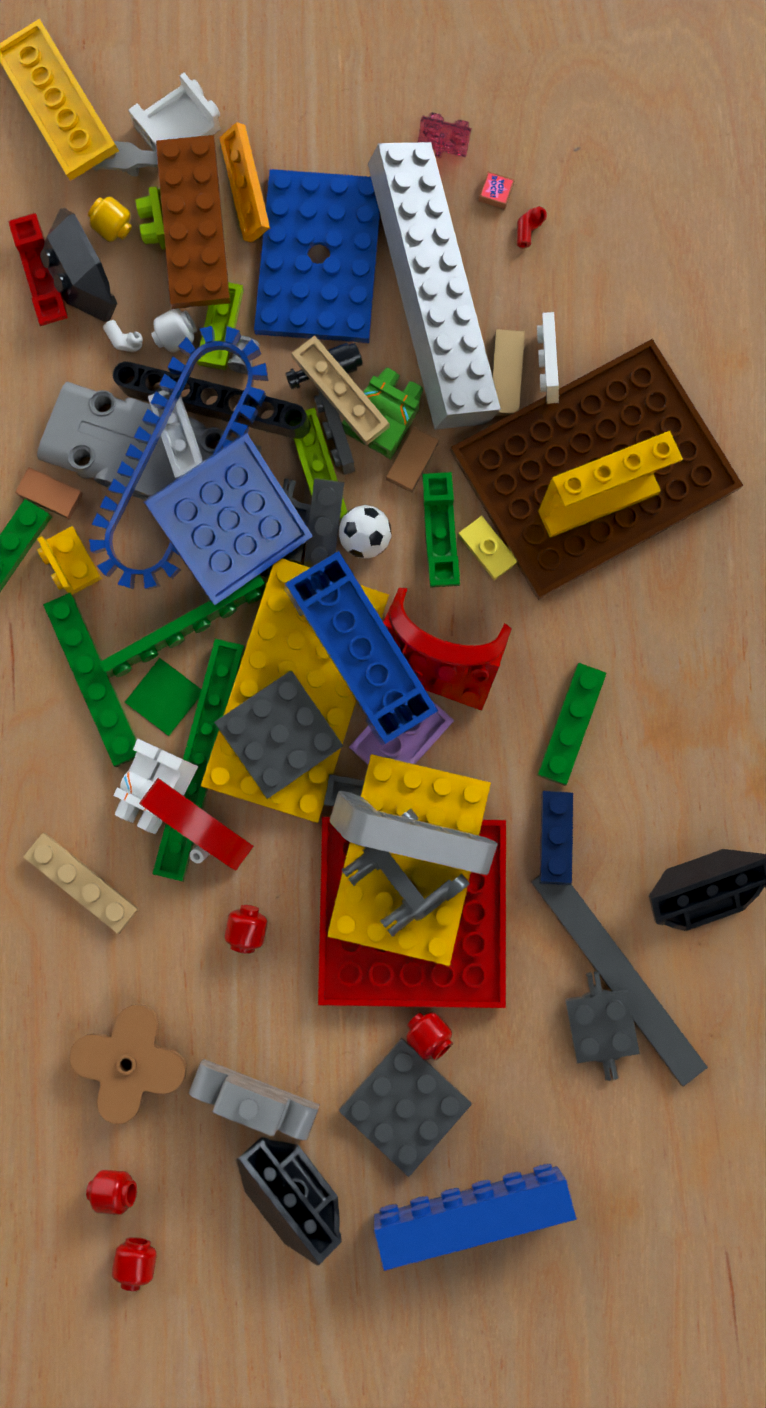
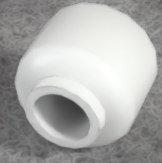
[151,309,197,353]

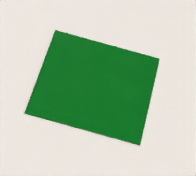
[125,658,201,736]

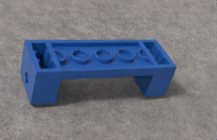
[284,551,438,745]

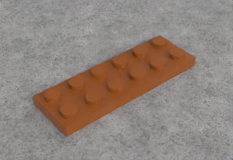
[156,135,230,309]

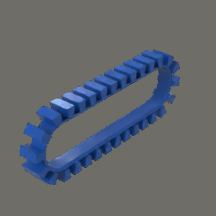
[89,326,269,590]

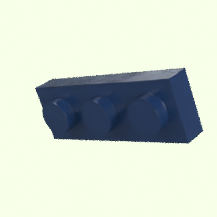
[539,791,573,885]

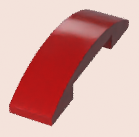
[8,213,68,326]
[139,778,254,871]

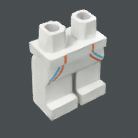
[113,739,198,834]

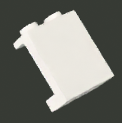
[128,73,221,151]

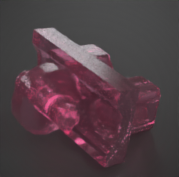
[417,112,472,159]

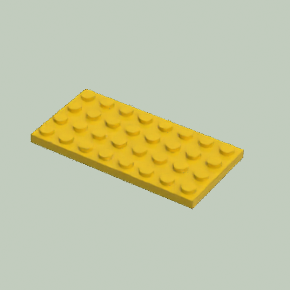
[200,558,389,823]

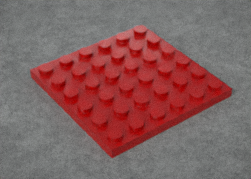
[318,817,506,1008]

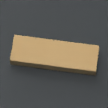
[492,329,525,417]

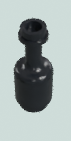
[285,342,363,390]

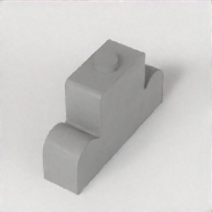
[189,1059,320,1140]

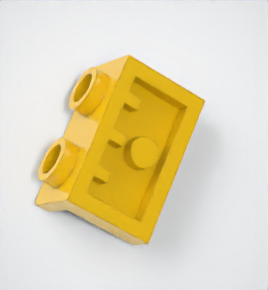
[37,526,102,594]

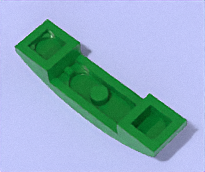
[422,472,460,588]

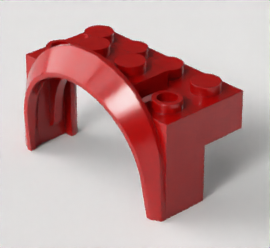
[383,588,512,711]

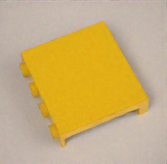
[538,431,683,538]

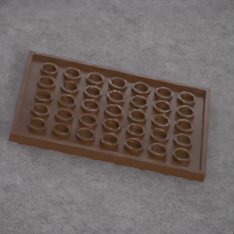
[450,339,743,600]

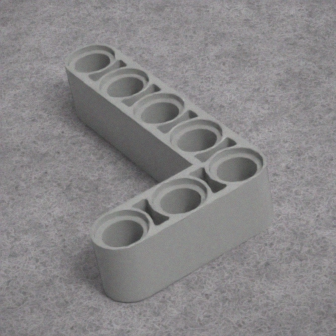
[329,791,498,874]

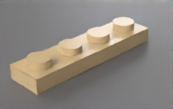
[291,336,390,446]
[23,833,139,934]

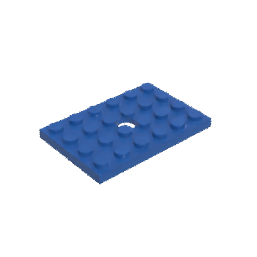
[254,169,380,343]

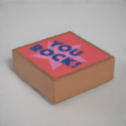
[479,171,515,210]

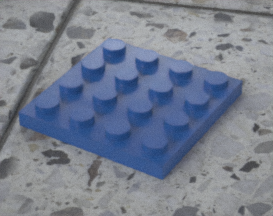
[143,433,313,605]

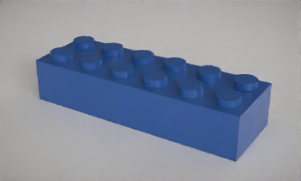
[374,1164,577,1271]

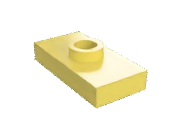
[458,516,517,581]

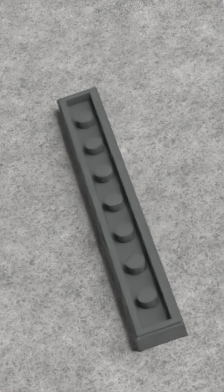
[531,875,708,1087]

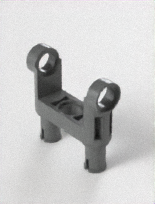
[342,808,470,937]

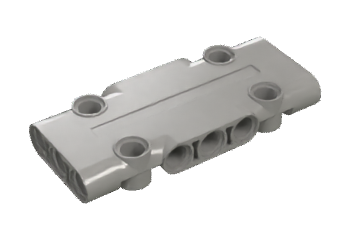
[37,382,261,500]

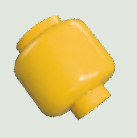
[87,197,132,242]

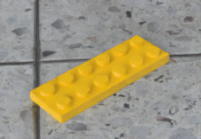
[0,18,119,181]

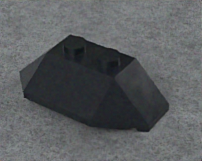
[41,208,117,322]
[649,849,766,931]
[236,1137,342,1266]

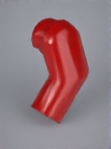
[517,206,547,248]

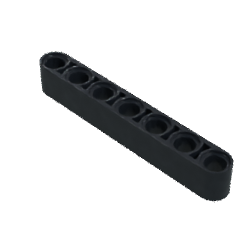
[113,361,311,439]

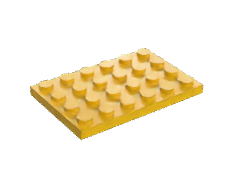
[327,754,491,966]

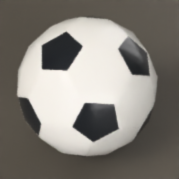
[339,505,392,559]

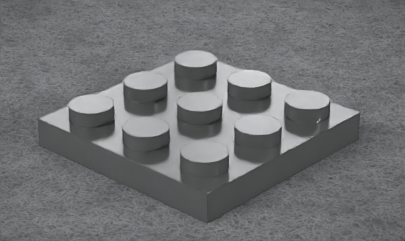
[214,670,343,799]
[339,1038,472,1177]

